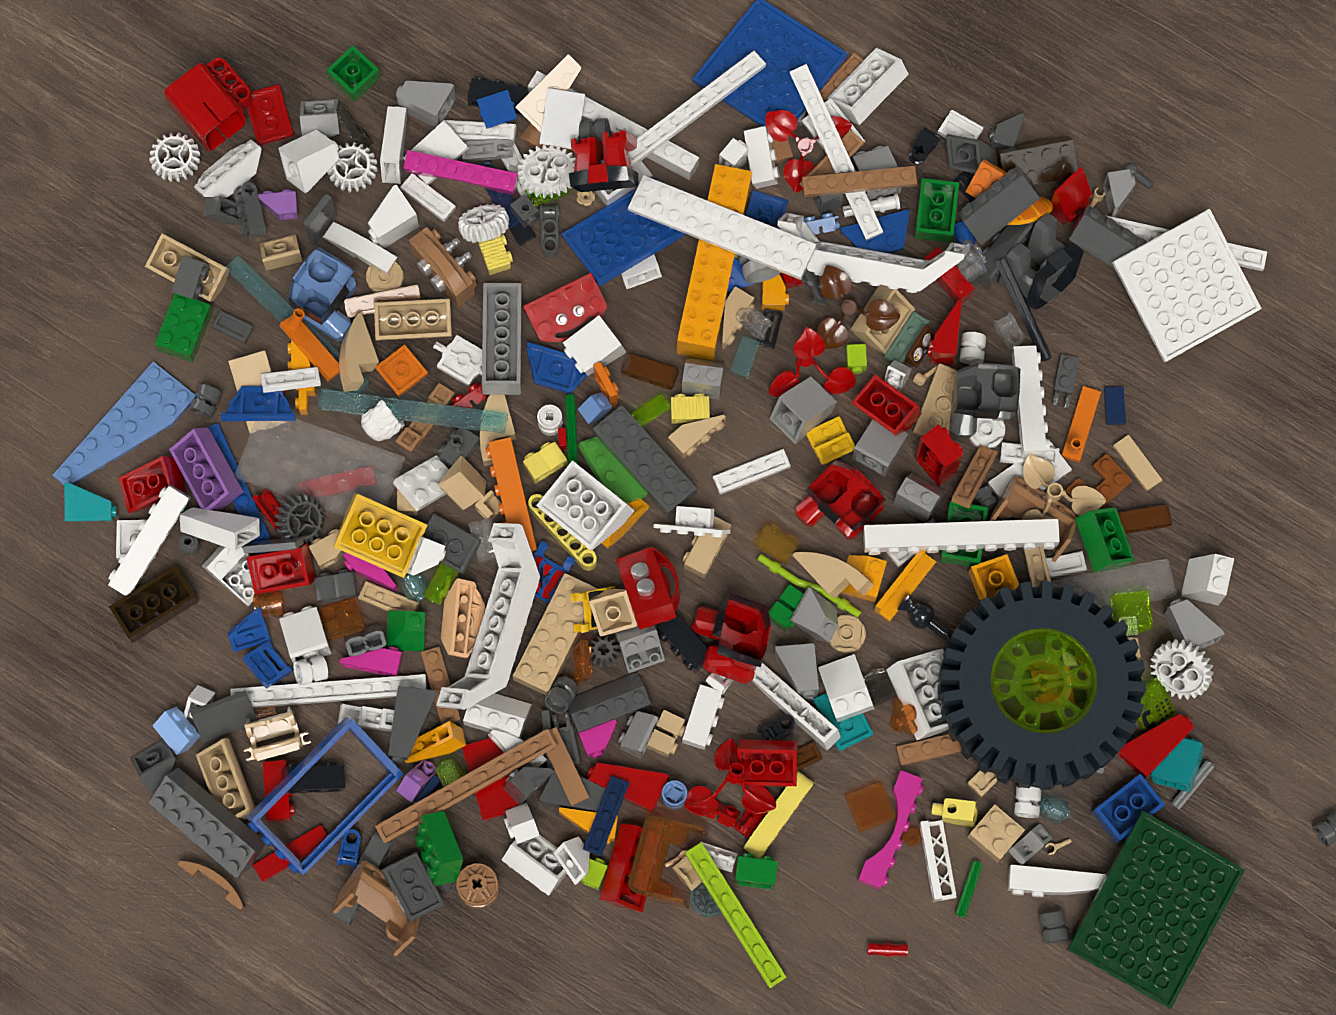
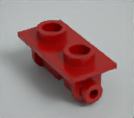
[449,382,487,416]
[707,798,741,828]
[734,810,768,839]

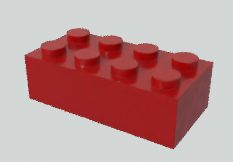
[914,424,964,487]

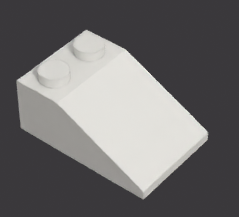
[818,654,874,722]

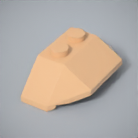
[441,578,485,658]

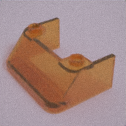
[628,816,708,909]

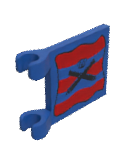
[533,541,575,604]

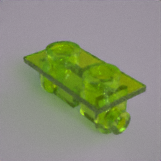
[630,393,671,427]
[423,563,458,605]

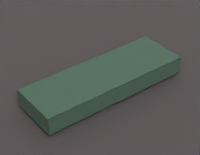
[884,311,930,364]

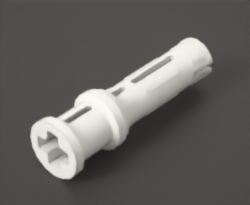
[842,193,900,218]

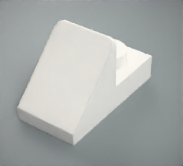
[706,673,734,695]

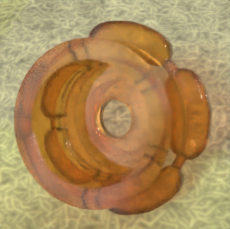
[903,828,922,847]

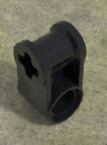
[909,127,941,165]
[757,714,795,740]

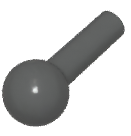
[1123,163,1154,190]

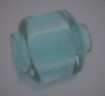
[400,574,429,602]
[1040,796,1070,824]

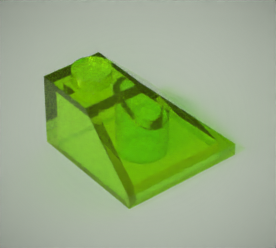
[1110,590,1153,636]

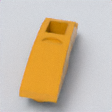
[288,340,316,415]

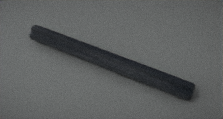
[996,257,1052,362]

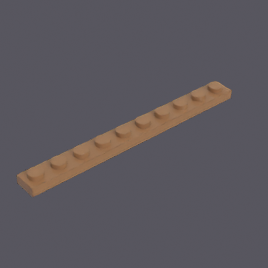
[896,702,1087,766]
[375,729,558,844]

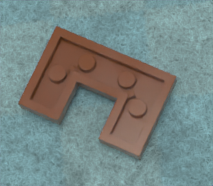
[1064,453,1133,509]

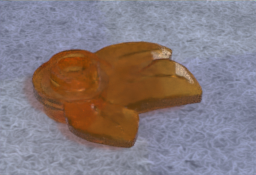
[890,699,918,735]

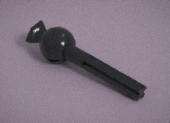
[897,594,954,643]

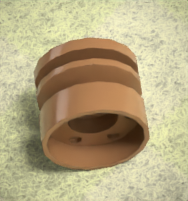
[456,863,499,909]

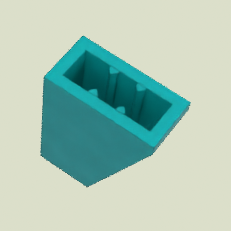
[64,483,117,522]
[1151,739,1205,793]

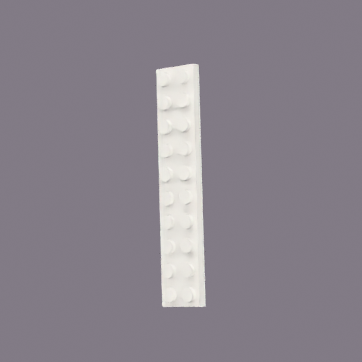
[628,175,817,280]

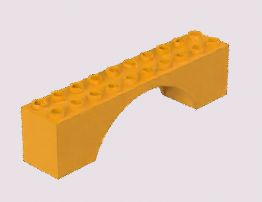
[677,164,752,361]

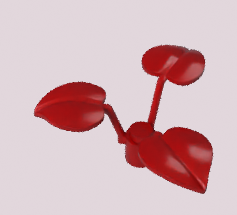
[765,110,852,193]
[768,327,856,397]
[684,738,777,816]

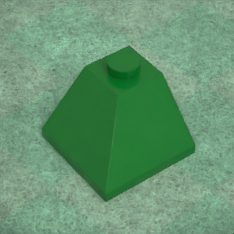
[386,611,427,652]

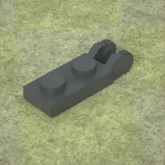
[1052,354,1080,408]
[552,712,580,766]

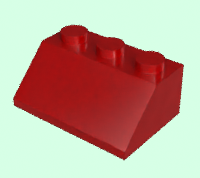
[851,374,922,436]
[737,739,798,787]

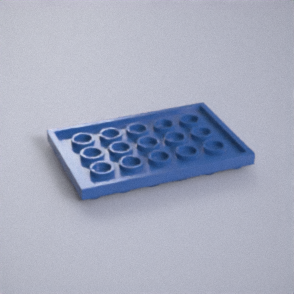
[561,177,687,287]

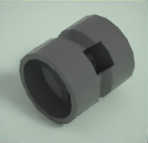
[579,118,611,142]
[189,384,222,419]
[544,677,578,713]
[1313,811,1336,847]
[1039,911,1069,944]

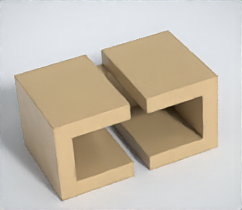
[647,710,687,758]

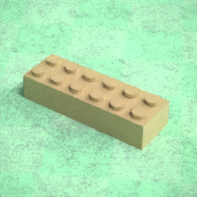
[513,573,597,696]

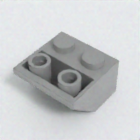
[615,624,665,673]

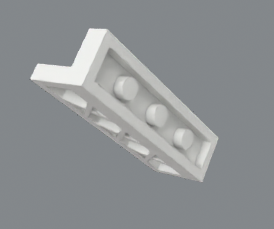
[919,820,957,902]

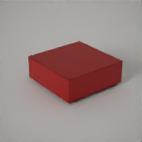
[558,427,567,451]

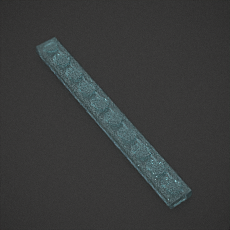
[226,255,370,397]
[317,389,508,434]

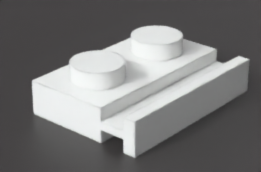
[937,109,983,139]

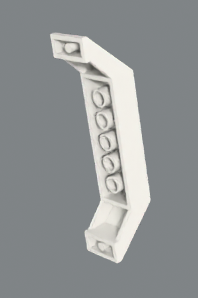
[777,213,970,293]
[436,523,540,710]

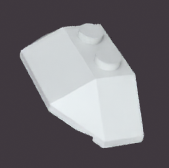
[194,140,262,197]

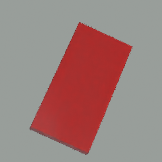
[462,738,519,822]

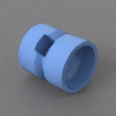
[662,780,687,810]

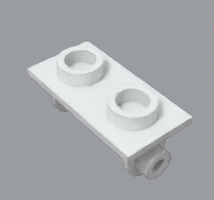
[700,842,737,873]

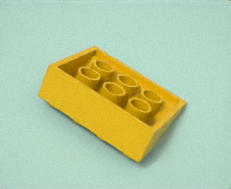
[333,493,427,578]

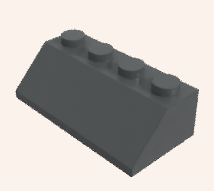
[959,165,1040,245]
[1069,205,1147,269]
[970,221,1036,290]
[568,672,651,736]

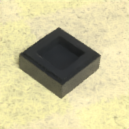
[510,224,535,246]

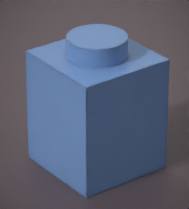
[578,392,613,424]

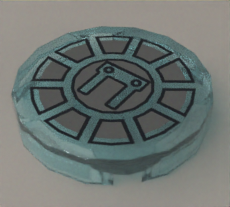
[690,883,721,918]

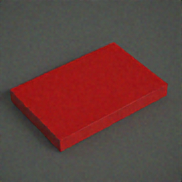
[243,84,294,146]

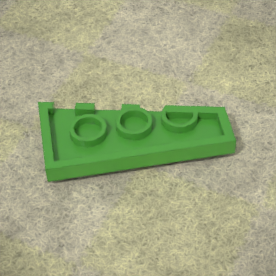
[578,437,648,504]

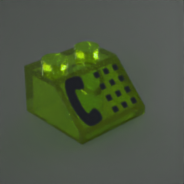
[1136,678,1176,733]

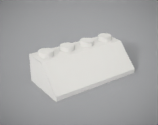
[827,48,909,125]

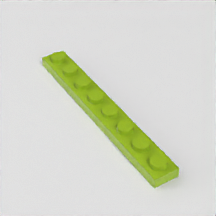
[684,842,787,988]

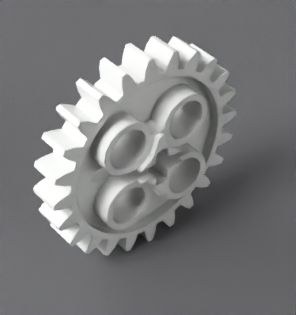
[517,144,576,198]
[1150,639,1214,700]

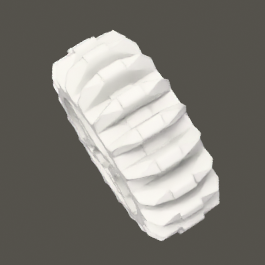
[149,132,200,182]
[327,142,378,192]
[458,204,509,243]

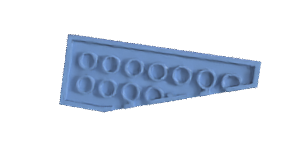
[52,362,197,485]

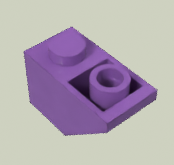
[258,190,299,220]
[396,759,440,803]

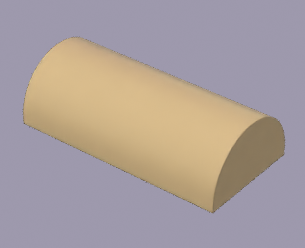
[145,233,229,302]
[374,299,452,341]
[196,738,256,821]

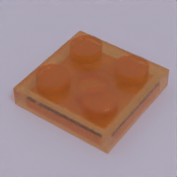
[318,597,365,642]
[573,640,592,686]
[845,782,896,833]

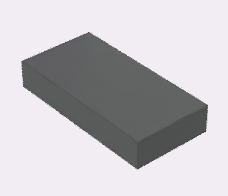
[211,310,254,344]

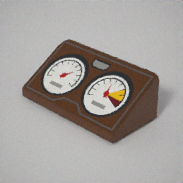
[905,326,935,368]

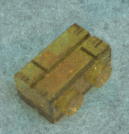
[754,523,799,566]

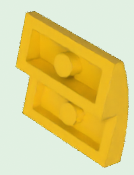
[806,416,855,465]

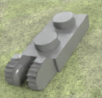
[462,139,514,162]

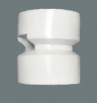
[959,332,986,365]
[537,405,563,436]
[293,655,328,685]
[1014,786,1042,818]

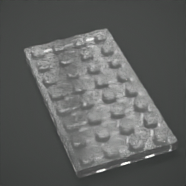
[234,419,405,517]

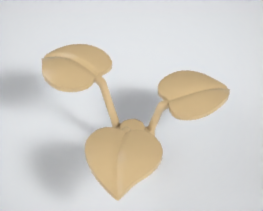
[1022,454,1106,520]

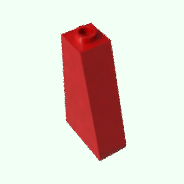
[1117,714,1194,779]
[587,763,669,813]

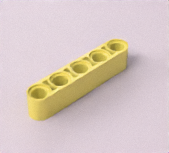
[528,494,597,571]
[743,771,814,859]

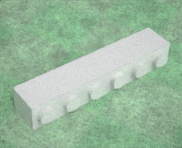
[1012,345,1049,459]
[108,485,191,596]

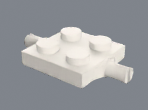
[433,335,482,386]

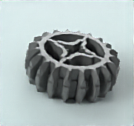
[274,493,325,543]

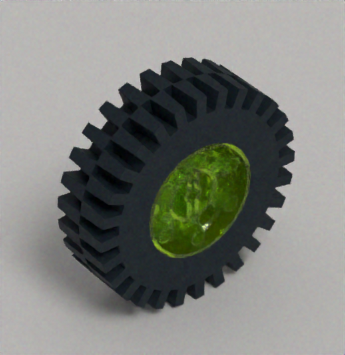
[938,581,1146,790]

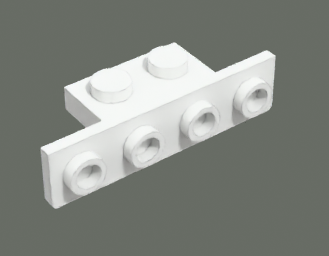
[653,506,730,537]

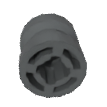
[975,486,998,510]

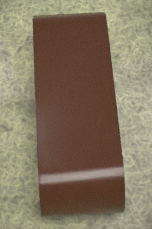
[621,354,679,390]
[1118,505,1172,534]

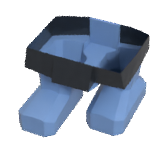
[288,247,357,341]

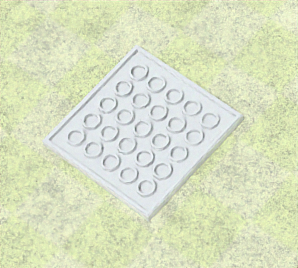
[1112,209,1262,362]

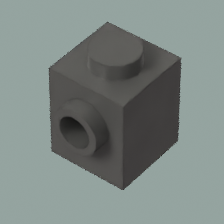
[510,194,539,228]

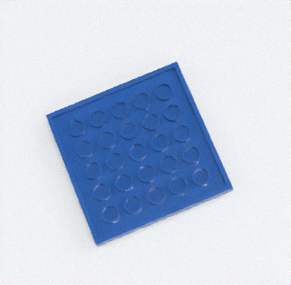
[692,0,848,127]

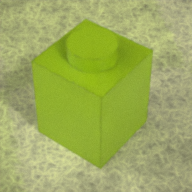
[846,344,867,374]
[581,858,608,890]

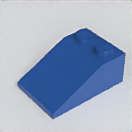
[746,190,789,230]

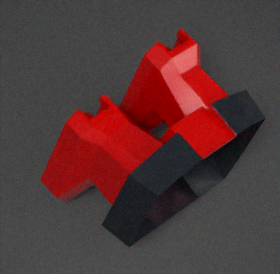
[569,130,638,192]
[795,461,886,540]
[691,593,771,684]

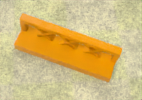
[874,550,936,622]

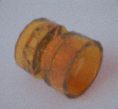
[253,591,284,618]

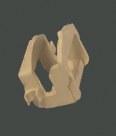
[244,707,311,761]

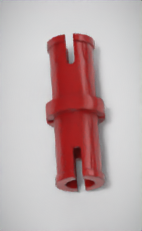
[867,942,908,958]

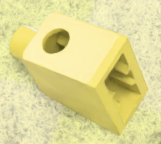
[932,798,978,828]

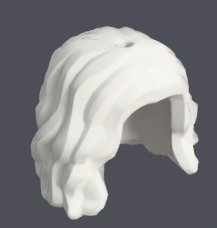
[361,400,405,441]

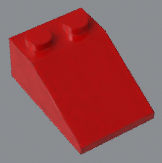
[1050,167,1092,226]
[927,300,962,366]
[118,456,186,513]
[246,543,315,594]

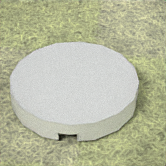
[969,418,1005,449]

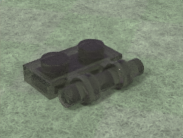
[863,667,897,707]

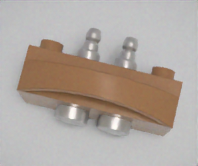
[409,227,477,308]

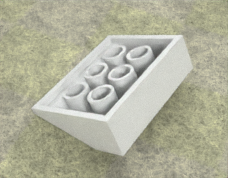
[536,461,635,551]
[886,648,950,740]

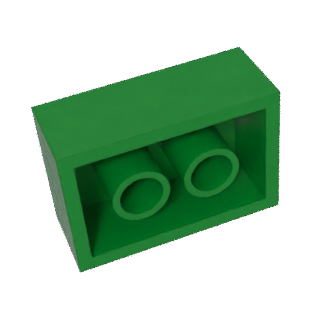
[914,178,959,243]
[155,293,213,363]
[940,501,988,567]
[1075,507,1135,573]
[415,811,463,886]

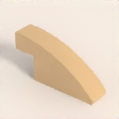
[339,313,379,392]
[480,395,516,466]
[793,552,874,599]

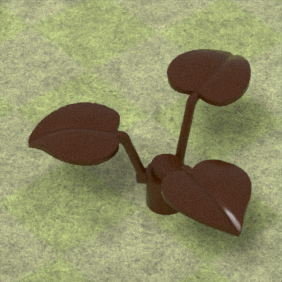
[817,265,900,349]

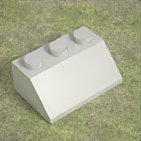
[463,693,532,739]
[502,834,567,896]

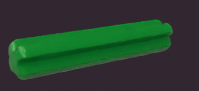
[955,861,983,918]

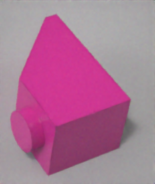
[579,719,617,759]

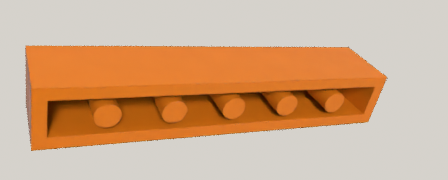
[485,437,537,552]

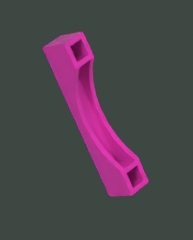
[403,150,519,196]
[857,770,924,890]

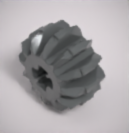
[587,635,620,668]

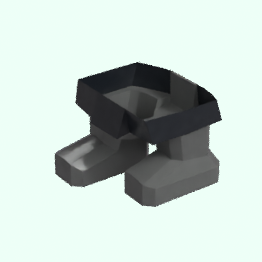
[998,213,1084,310]
[950,363,1021,438]

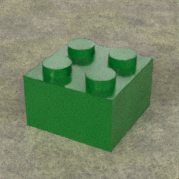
[326,45,381,102]
[735,854,778,890]

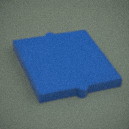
[477,90,517,129]

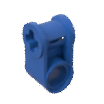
[337,829,362,869]

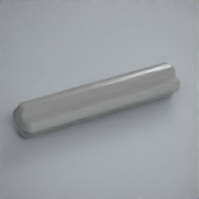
[1171,761,1214,810]

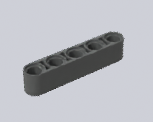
[332,830,394,925]

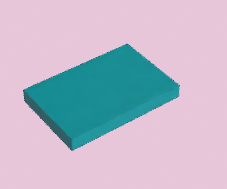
[812,693,874,752]

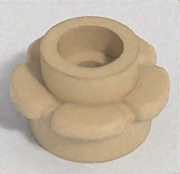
[577,191,595,206]

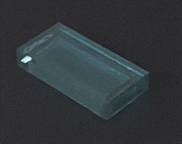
[730,336,760,378]

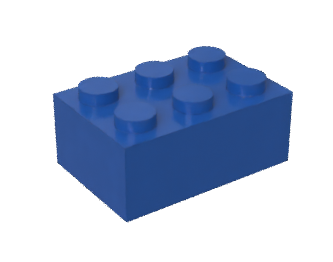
[1092,774,1165,844]

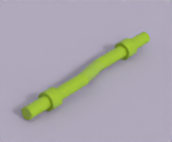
[758,554,862,618]

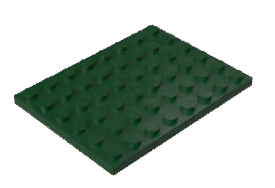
[1067,811,1245,1009]

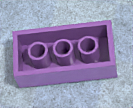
[169,428,243,512]

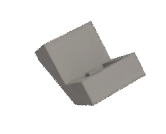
[1009,824,1053,866]

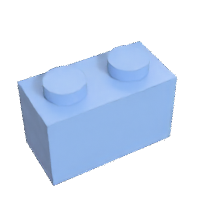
[153,707,201,755]

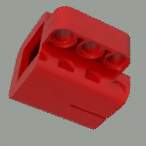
[164,57,252,152]

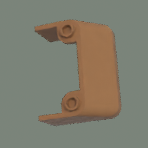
[990,476,1078,562]
[333,861,421,956]

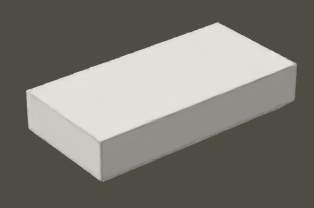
[1046,551,1087,578]

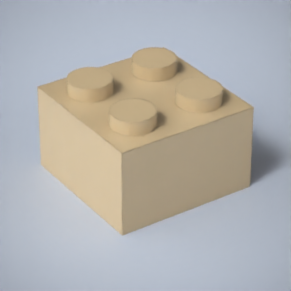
[967,804,1025,863]

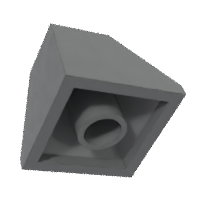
[946,134,993,173]
[130,739,175,793]

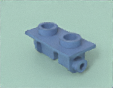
[804,212,840,235]

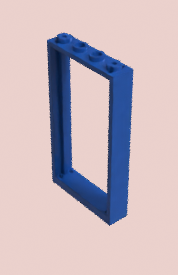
[246,716,403,875]

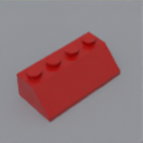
[599,823,663,913]

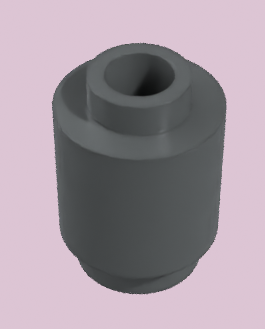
[178,533,200,556]

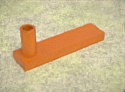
[279,308,340,381]
[1061,386,1101,463]

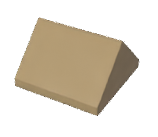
[259,234,303,271]
[437,456,487,510]
[589,589,637,637]

